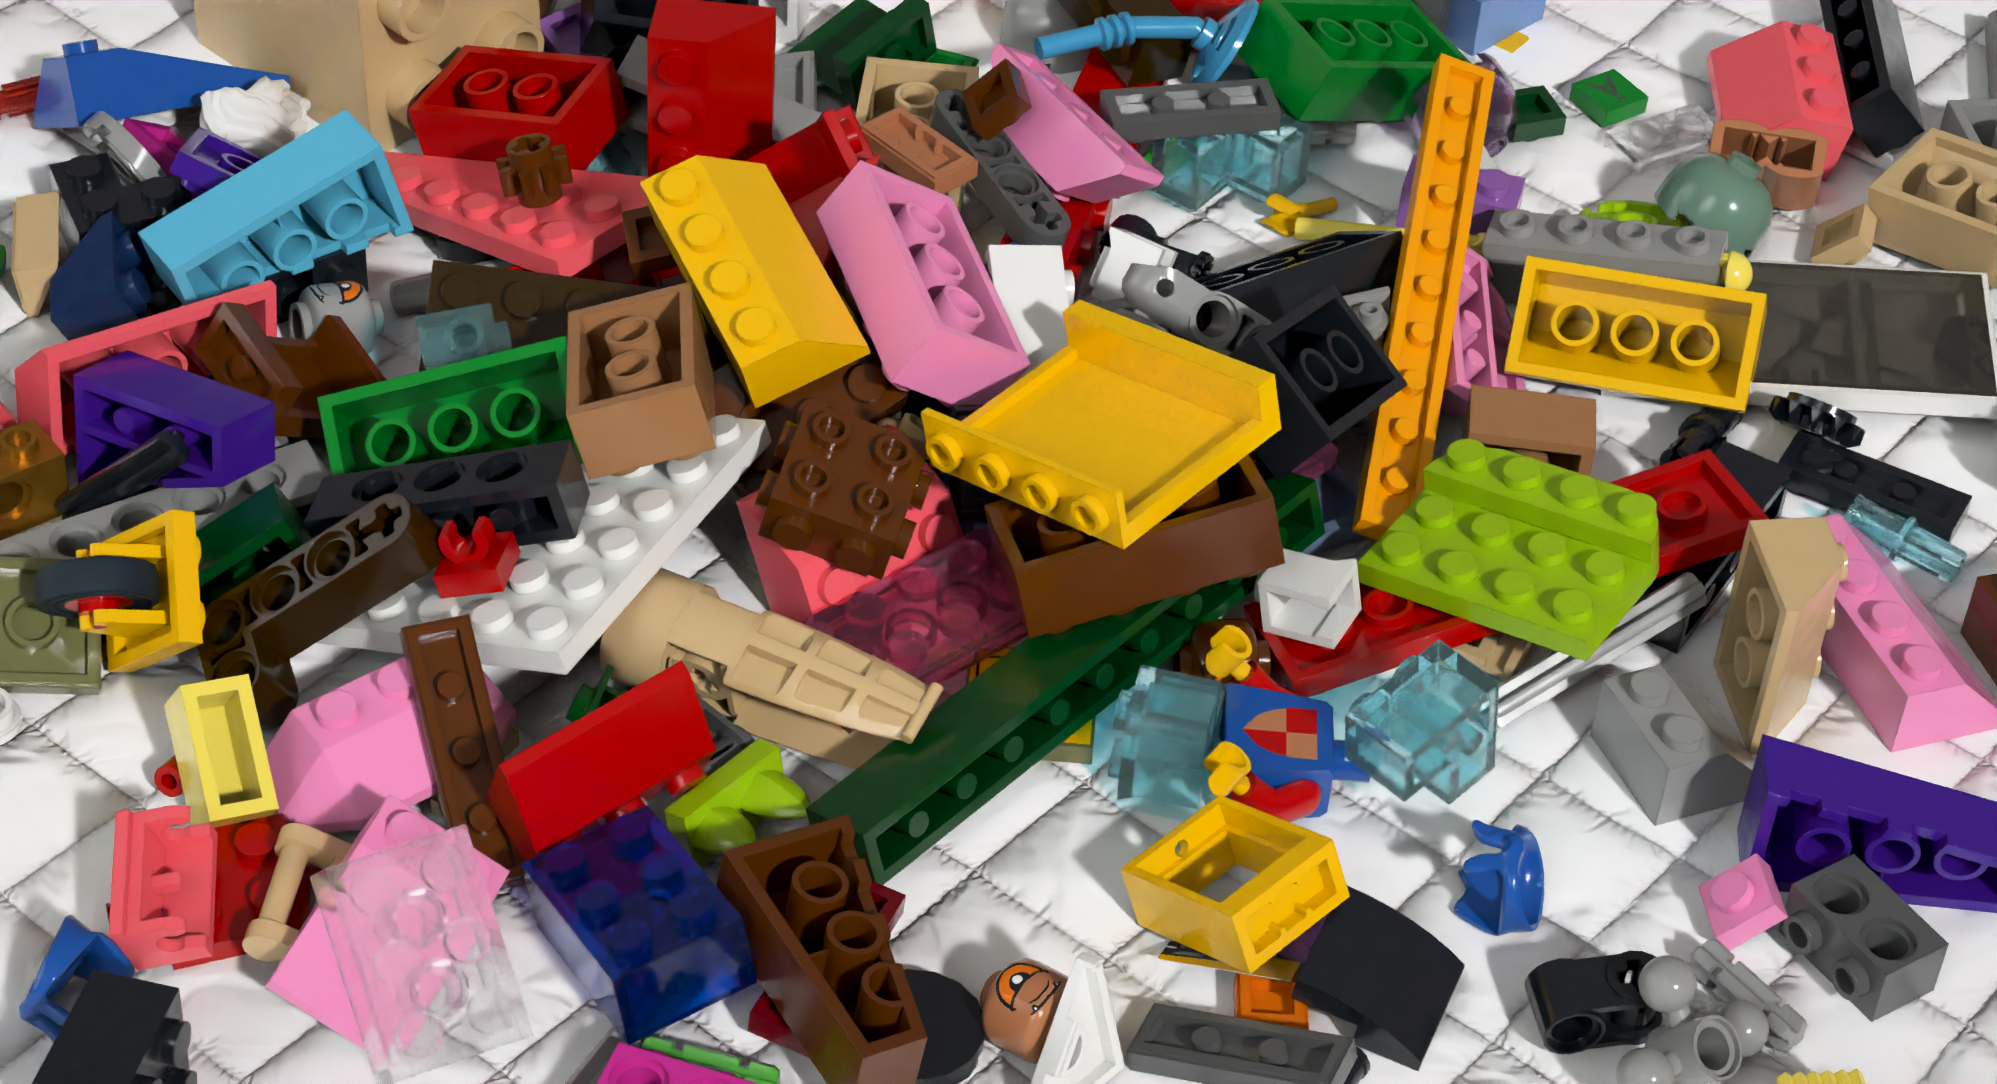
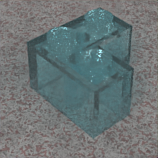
[1149,113,1313,212]
[1345,639,1500,805]
[1108,665,1226,821]

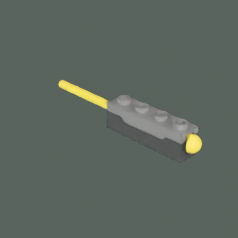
[1295,209,1753,303]

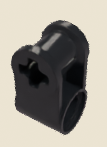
[1524,951,1662,1054]

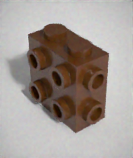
[754,400,934,580]

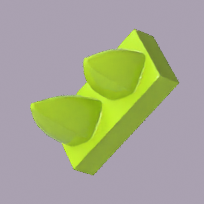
[664,738,811,874]

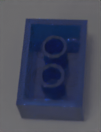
[521,805,758,1045]

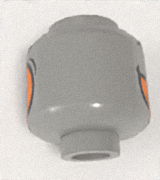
[289,280,384,354]

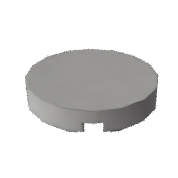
[83,110,168,185]

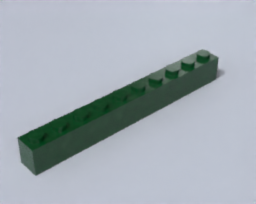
[805,461,1325,885]

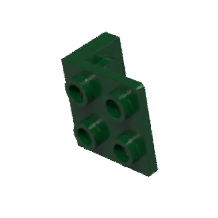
[787,0,937,111]

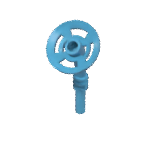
[1034,0,1259,83]

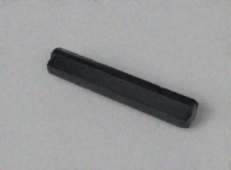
[56,429,190,520]

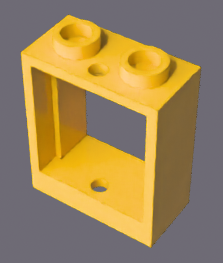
[1120,795,1350,974]

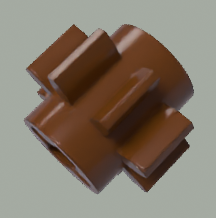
[496,133,573,208]

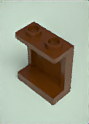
[194,302,386,439]

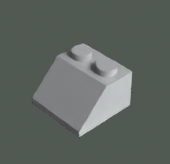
[1590,664,1755,826]

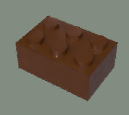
[714,291,910,499]

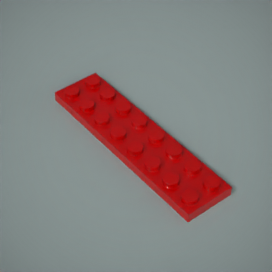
[1243,449,1769,698]

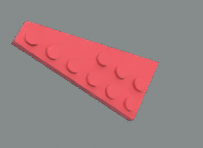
[384,151,649,277]

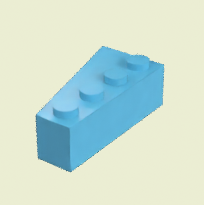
[138,109,414,306]

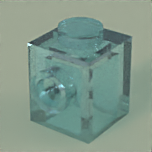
[415,303,513,370]

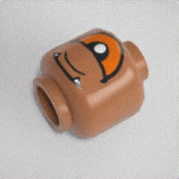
[980,958,1068,1064]

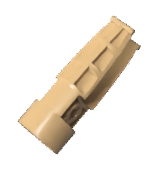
[599,567,944,769]

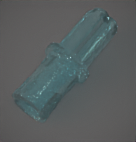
[1844,494,1967,582]

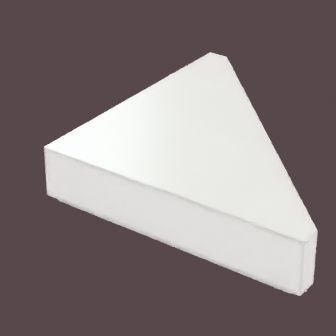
[1031,952,1125,1084]

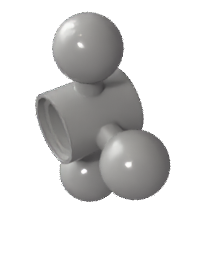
[1615,955,1769,1084]

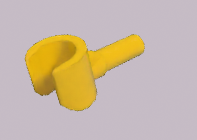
[1261,193,1338,237]

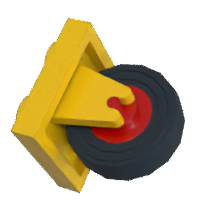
[35,509,205,673]

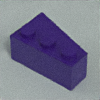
[73,350,275,488]

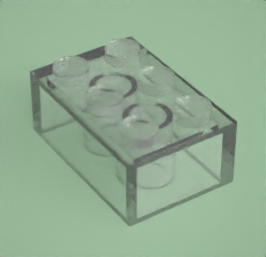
[310,824,534,1084]

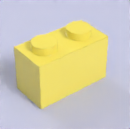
[164,674,279,828]

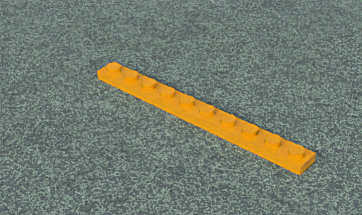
[1351,53,1495,540]

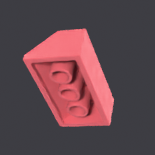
[14,280,277,456]

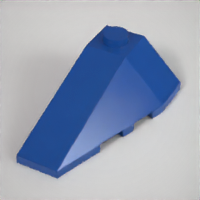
[33,39,291,128]

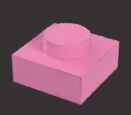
[1698,853,1788,951]

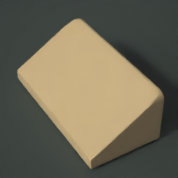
[12,191,60,318]

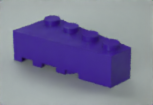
[1737,734,1997,913]

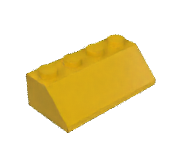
[640,155,870,409]
[1504,256,1767,414]

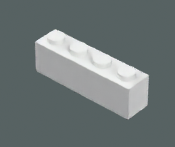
[983,244,1075,382]

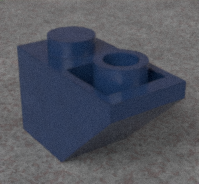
[50,211,151,341]

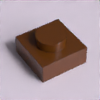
[962,58,1032,141]

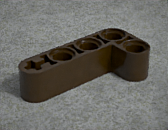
[197,493,444,730]

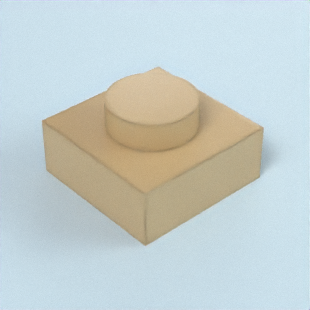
[1810,203,1878,265]

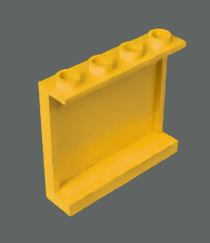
[921,299,1282,549]

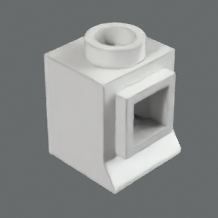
[1089,226,1178,302]
[1254,548,1362,649]

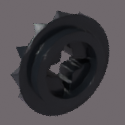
[1768,392,1866,448]

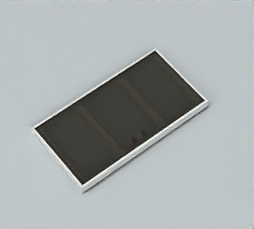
[1600,259,1997,419]

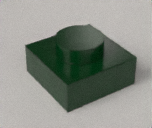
[1491,85,1567,143]

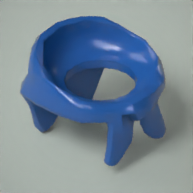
[1454,820,1544,936]
[19,915,136,1043]

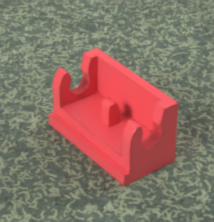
[108,805,218,971]

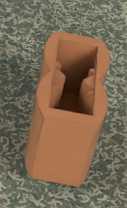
[1707,119,1828,211]

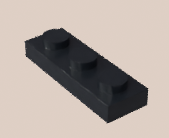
[1778,430,1972,549]

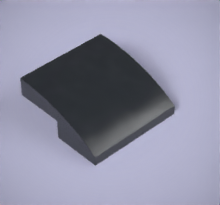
[1291,885,1465,1071]

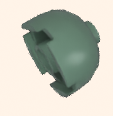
[1654,150,1773,258]

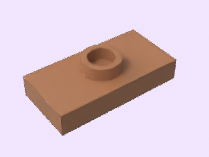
[860,106,978,194]

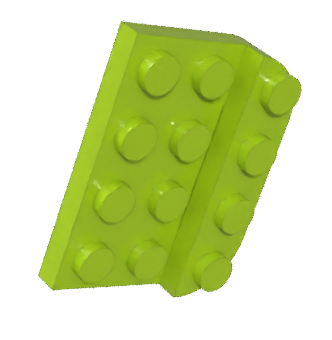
[1357,439,1659,662]

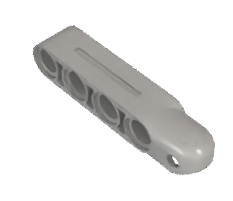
[1121,263,1372,438]

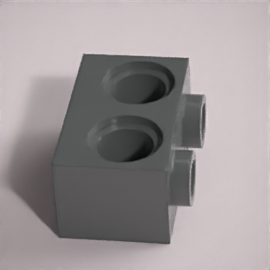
[1779,854,1949,1022]

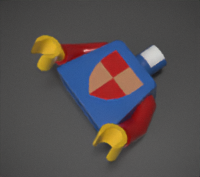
[1203,625,1372,822]

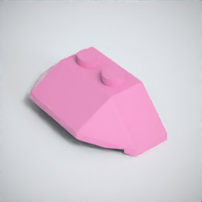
[992,42,1165,204]
[1441,247,1525,418]
[266,656,517,833]

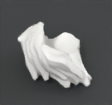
[200,76,311,157]

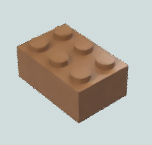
[566,281,717,480]

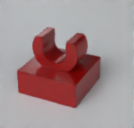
[433,516,521,598]

